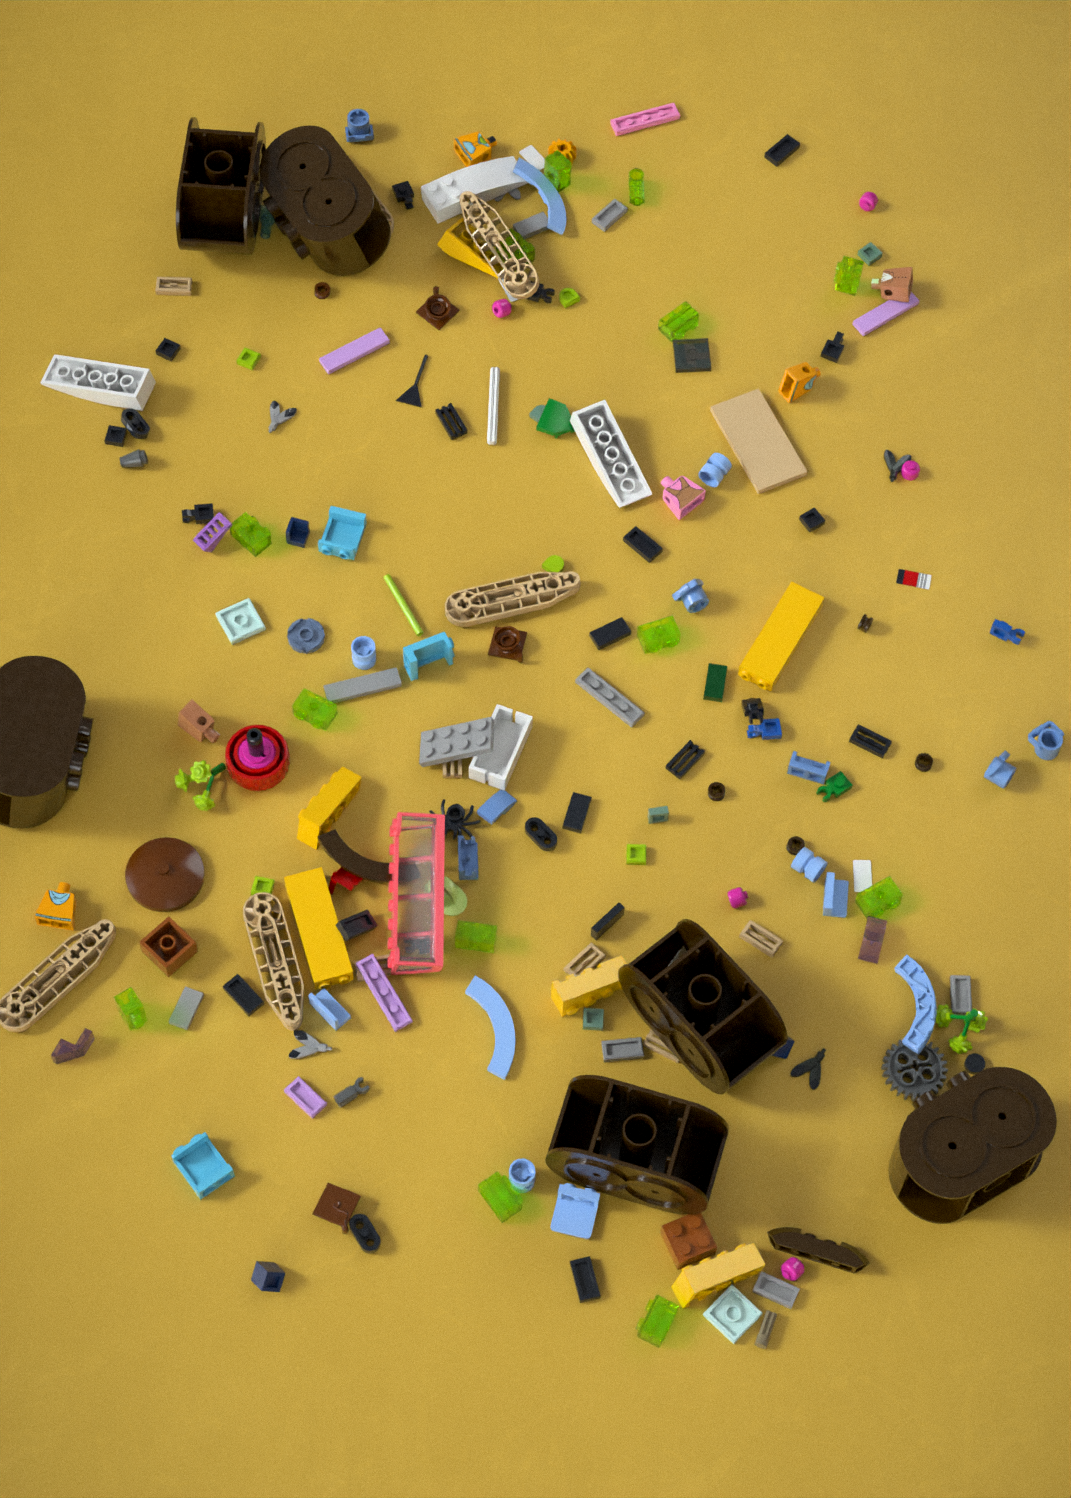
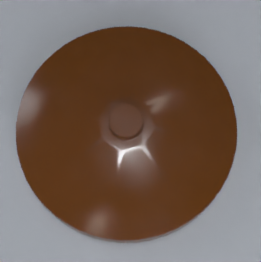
[125,837,205,912]

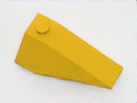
[437,217,504,278]

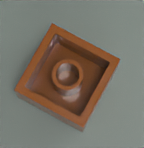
[139,916,198,977]
[660,1213,717,1270]

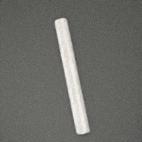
[487,367,500,445]

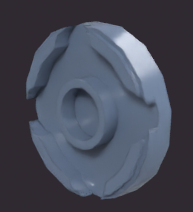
[287,618,325,654]

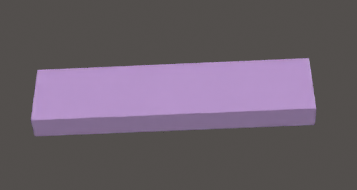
[852,292,919,336]
[319,328,390,375]
[356,954,413,1032]

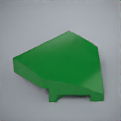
[536,398,575,439]

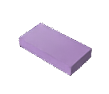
[284,1076,327,1119]

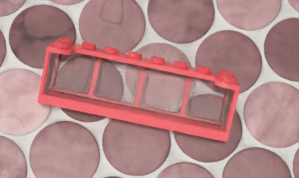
[387,812,445,975]

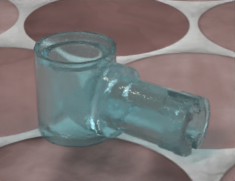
[259,205,274,239]

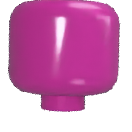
[859,192,878,211]
[492,299,512,318]
[901,460,920,481]
[727,887,749,909]
[781,1257,805,1281]

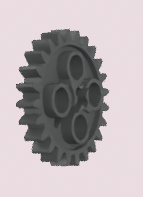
[881,1040,948,1102]

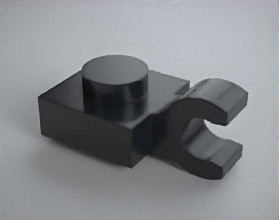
[392,181,414,210]
[821,331,844,363]
[182,503,214,524]

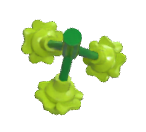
[175,760,226,811]
[935,1004,988,1054]

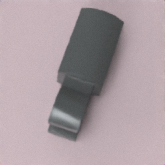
[333,1077,370,1108]

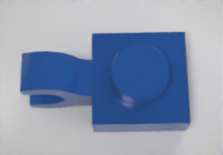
[989,619,1025,645]
[747,718,782,740]

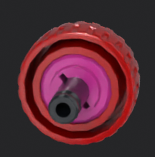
[225,725,290,791]

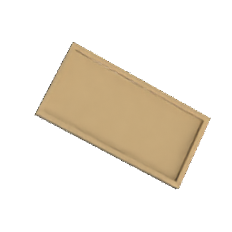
[710,388,807,494]

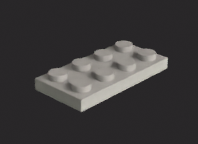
[419,717,494,767]

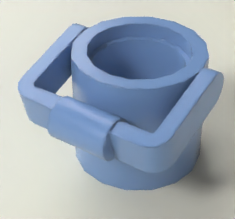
[345,109,374,142]
[672,579,709,613]
[1028,721,1064,760]
[984,750,1017,789]

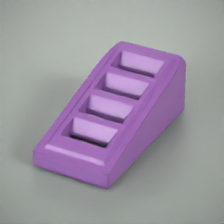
[193,512,233,553]

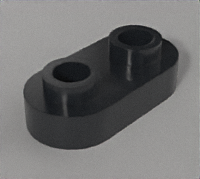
[121,408,150,439]
[525,817,557,851]
[349,1214,381,1254]

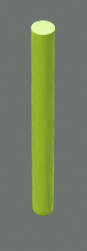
[383,574,424,636]

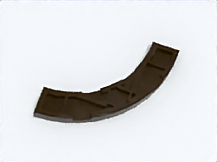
[317,829,421,883]

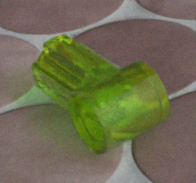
[628,168,645,206]

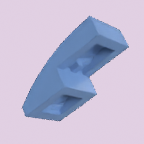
[477,790,517,825]

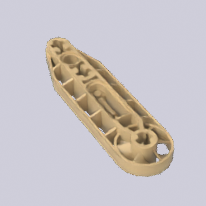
[459,191,540,299]
[445,571,581,627]
[243,892,304,1031]
[0,919,116,1033]

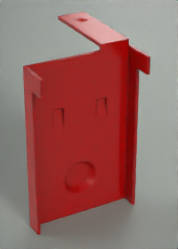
[328,868,364,895]

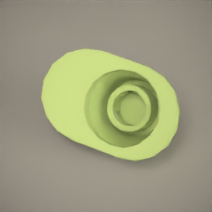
[424,877,467,916]

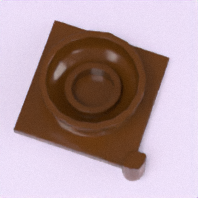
[416,286,459,330]
[488,626,527,663]
[312,1183,361,1234]

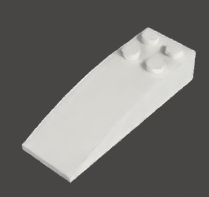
[421,156,528,224]
[40,354,156,411]
[570,400,652,508]

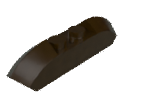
[767,1227,870,1274]

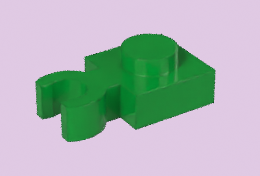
[816,771,853,802]

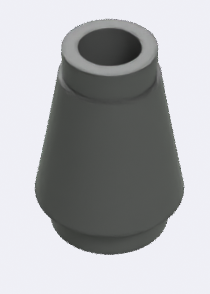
[120,449,148,468]

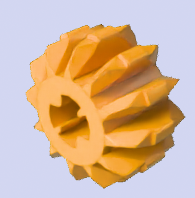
[548,138,577,167]

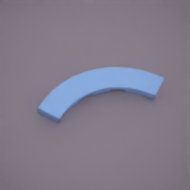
[513,157,566,235]
[894,954,937,1054]
[465,975,515,1080]

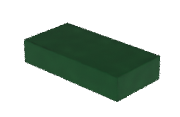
[703,663,727,702]

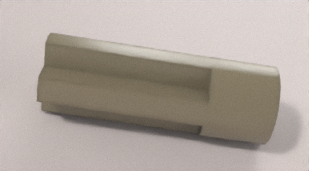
[755,1310,777,1349]

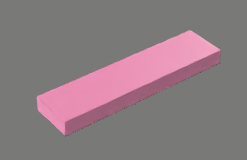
[610,103,680,136]

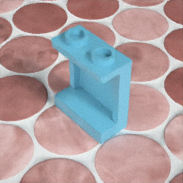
[318,506,367,560]
[403,632,455,681]
[171,1132,235,1200]

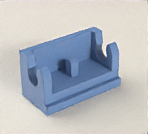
[787,751,830,785]
[458,835,478,880]

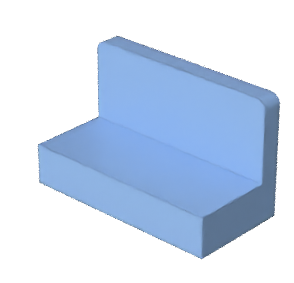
[823,872,849,918]
[308,988,351,1031]

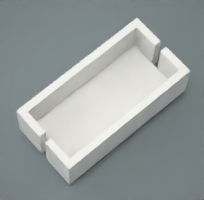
[469,704,533,791]

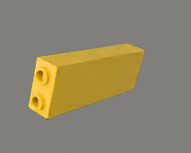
[738,581,825,692]
[284,867,354,990]

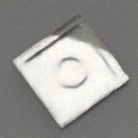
[672,338,711,373]

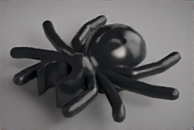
[429,799,481,842]

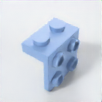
[550,1183,600,1239]

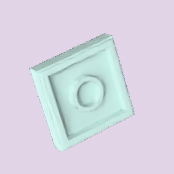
[215,598,266,645]
[703,1284,763,1344]

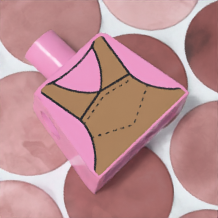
[661,476,706,520]

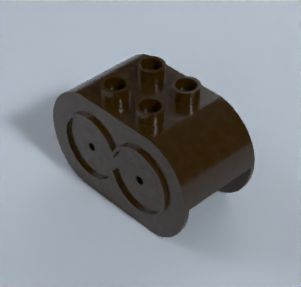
[176,117,266,255]
[260,125,391,276]
[0,656,94,828]
[618,919,788,1095]
[889,1067,1057,1224]
[545,1075,729,1214]

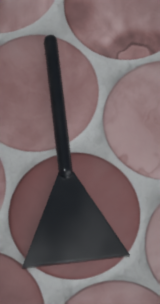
[396,355,428,408]

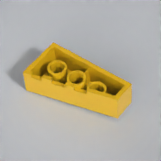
[297,766,362,850]
[551,955,627,1017]
[671,1243,765,1309]

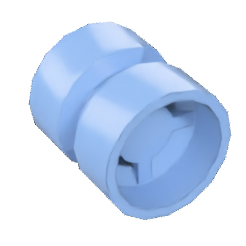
[698,453,732,487]
[351,636,376,670]
[791,847,828,883]
[509,1158,536,1193]

